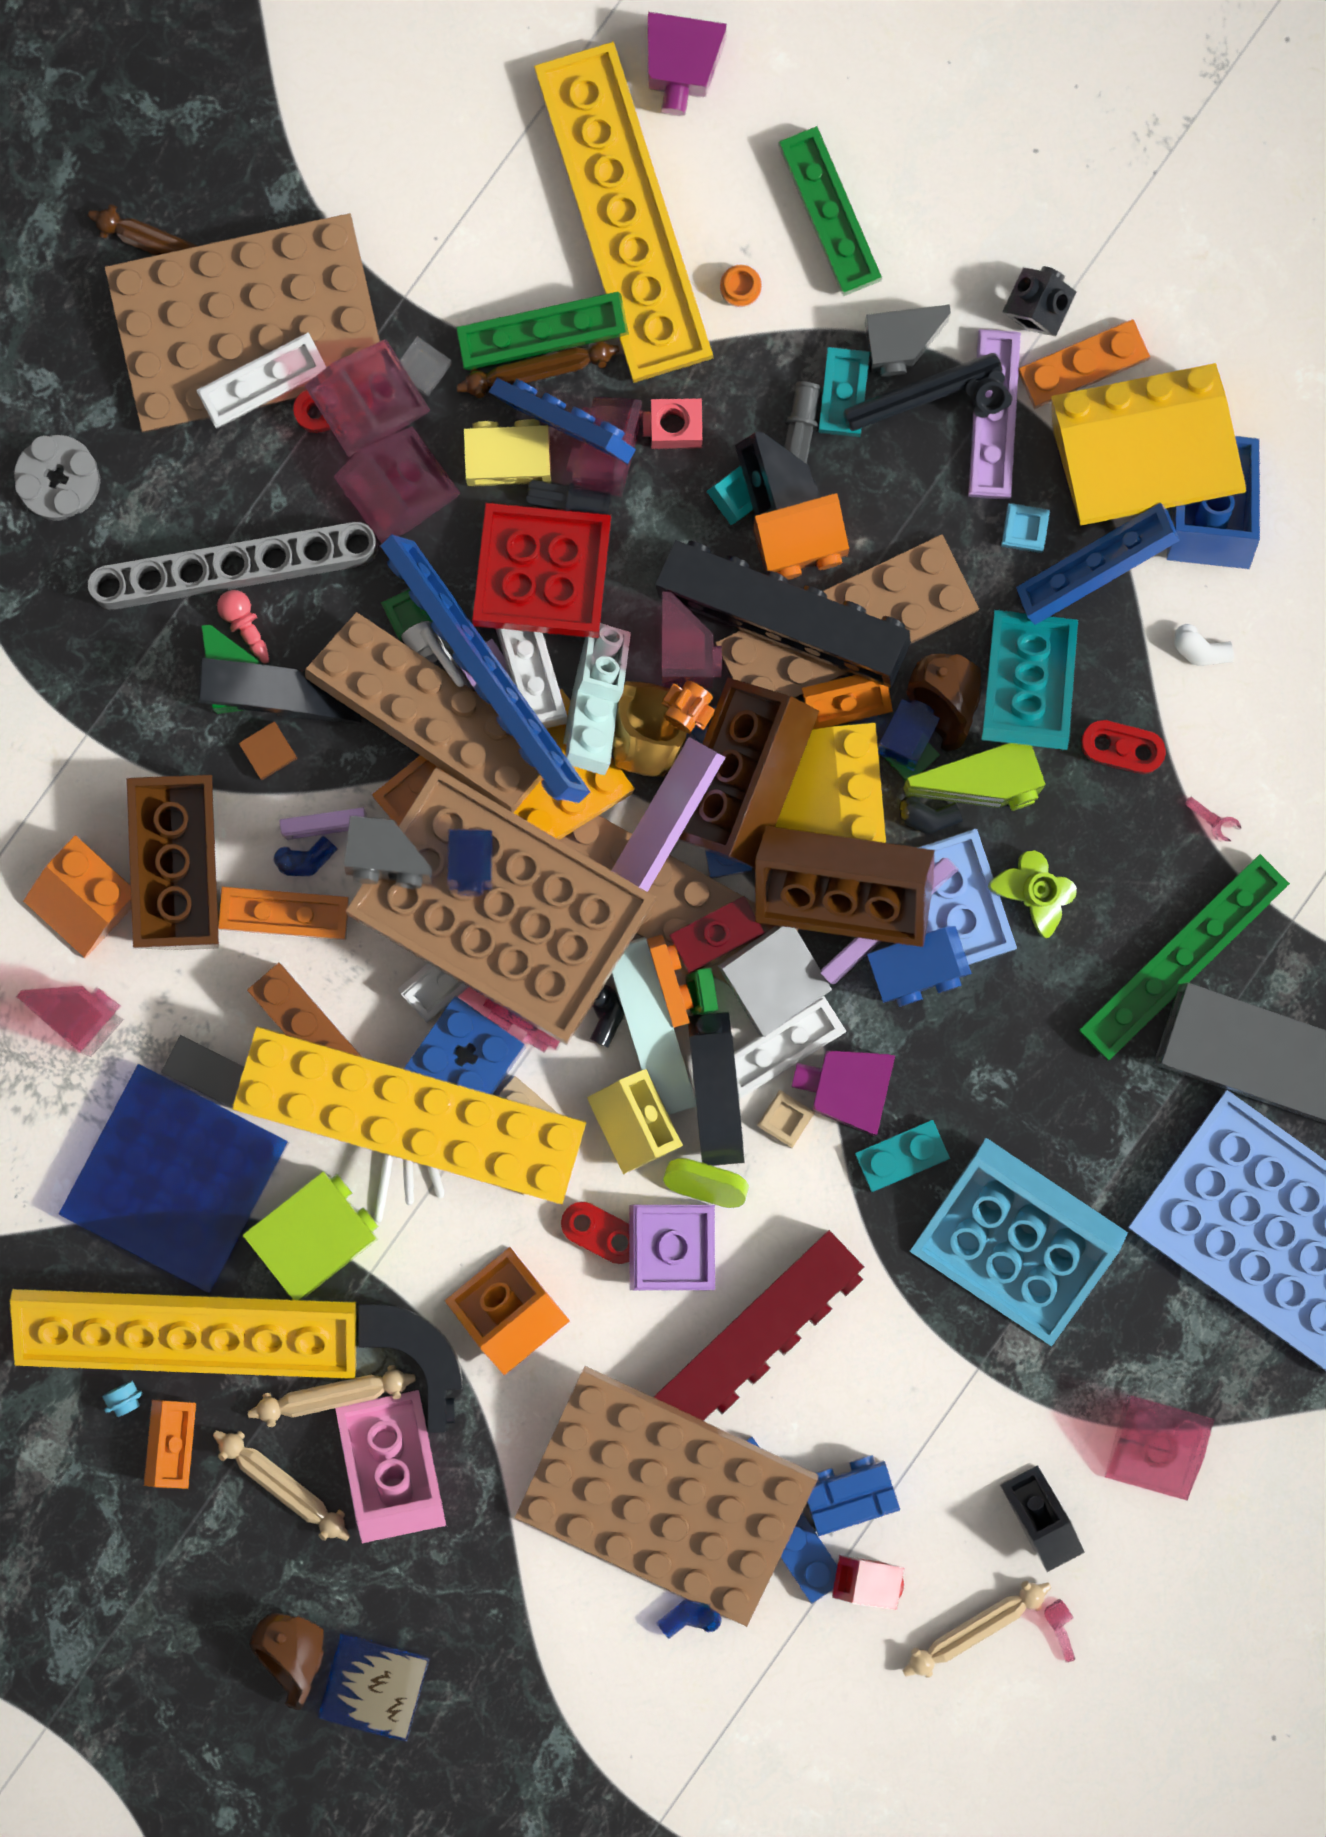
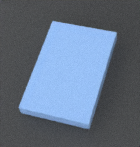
[919,829,1017,965]

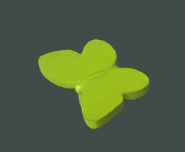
[988,850,1077,938]

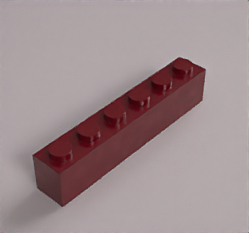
[653,1230,864,1421]

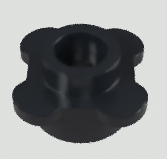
[965,370,1012,418]

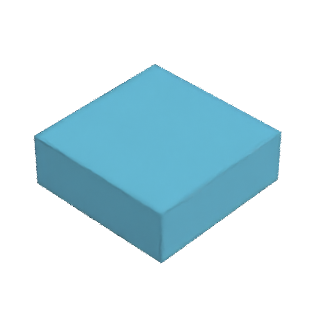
[1001,503,1050,553]

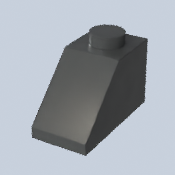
[865,304,951,377]

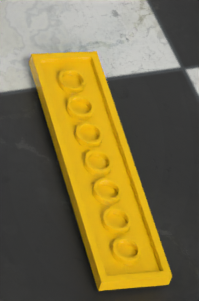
[534,41,713,383]
[232,1026,586,1204]
[10,1289,356,1379]

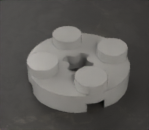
[14,435,100,521]

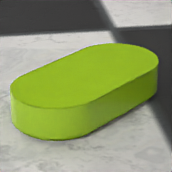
[663,1158,749,1208]

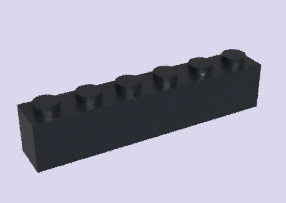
[655,540,911,688]

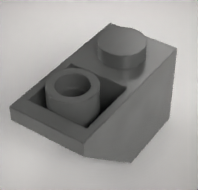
[344,815,433,889]

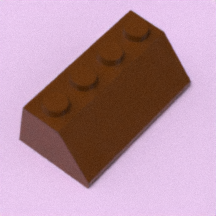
[678,677,819,868]
[126,775,219,950]
[756,826,935,947]

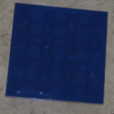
[59,1063,290,1293]

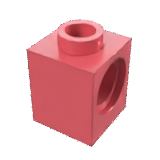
[643,399,702,449]

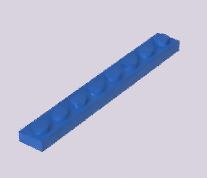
[380,534,590,803]

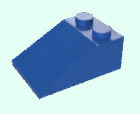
[1167,436,1260,569]

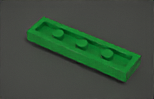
[778,126,882,297]
[457,291,629,370]

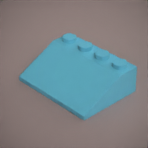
[910,1138,1128,1346]

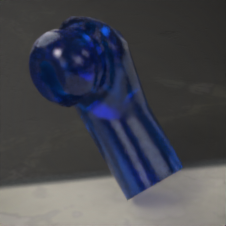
[656,1599,722,1639]

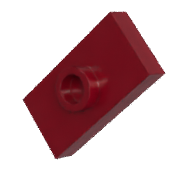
[669,895,764,973]

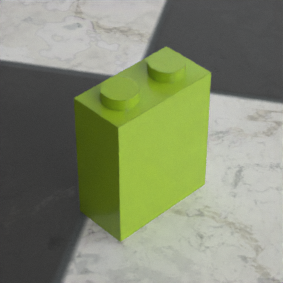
[243,1171,379,1300]

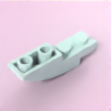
[563,623,631,775]

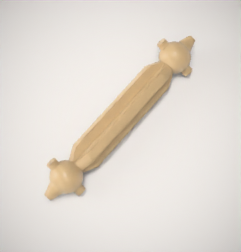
[248,1365,416,1427]
[213,1430,350,1541]
[902,1581,1052,1678]

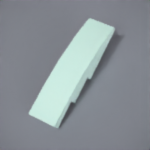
[612,937,696,1115]

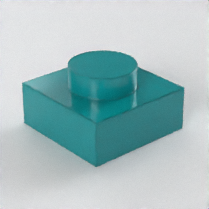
[707,466,753,525]

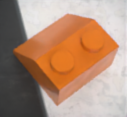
[753,493,849,580]
[23,835,131,958]
[444,1247,570,1375]

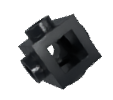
[1002,266,1077,337]

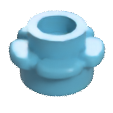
[102,1381,142,1417]

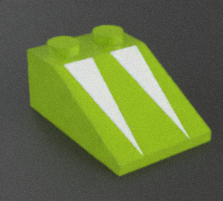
[903,743,1046,811]

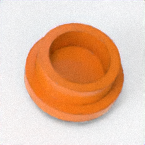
[720,265,762,307]

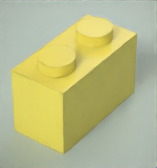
[464,419,551,486]
[587,1069,683,1174]

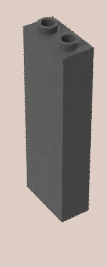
[1153,983,1326,1124]

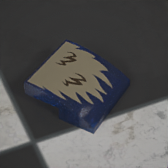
[318,1634,430,1742]

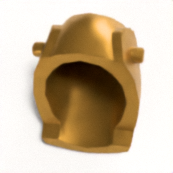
[613,681,686,777]

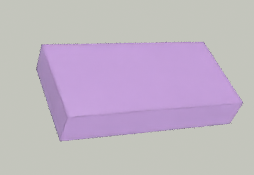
[279,807,367,840]

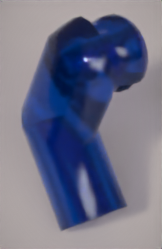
[273,835,338,877]

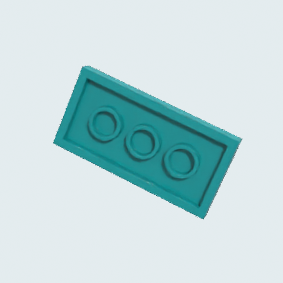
[982,610,1078,750]

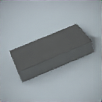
[161,1035,244,1108]

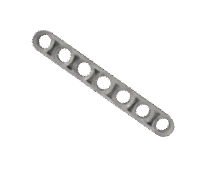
[88,522,378,610]

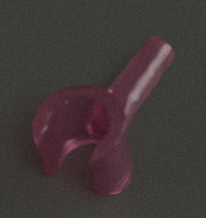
[1185,796,1241,842]
[1044,1599,1076,1663]

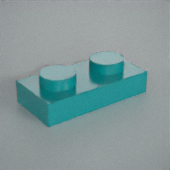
[819,347,870,437]
[855,1120,950,1193]

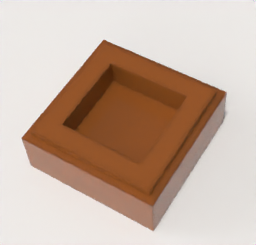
[239,721,298,780]

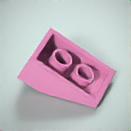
[335,1390,446,1543]

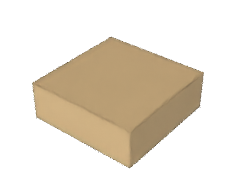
[757,1090,815,1148]

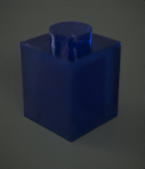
[878,699,940,771]
[448,830,494,896]

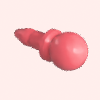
[217,590,269,664]

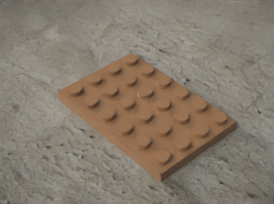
[105,213,388,433]
[346,768,656,1045]
[515,1366,819,1627]

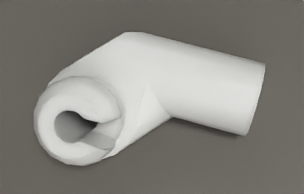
[1175,624,1234,666]

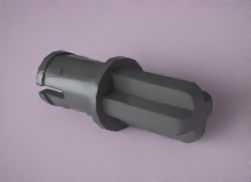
[784,381,822,463]

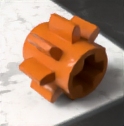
[661,680,715,733]

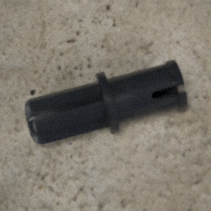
[526,479,611,515]

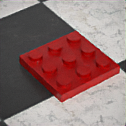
[472,503,611,638]

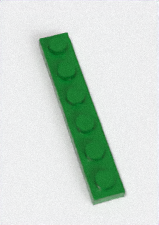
[1078,854,1290,1061]

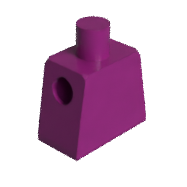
[648,12,727,116]
[791,1051,895,1136]

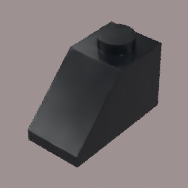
[735,431,818,516]
[1000,1465,1085,1572]

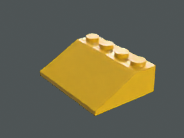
[1051,363,1246,526]
[775,723,886,843]

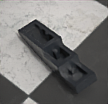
[197,658,361,724]

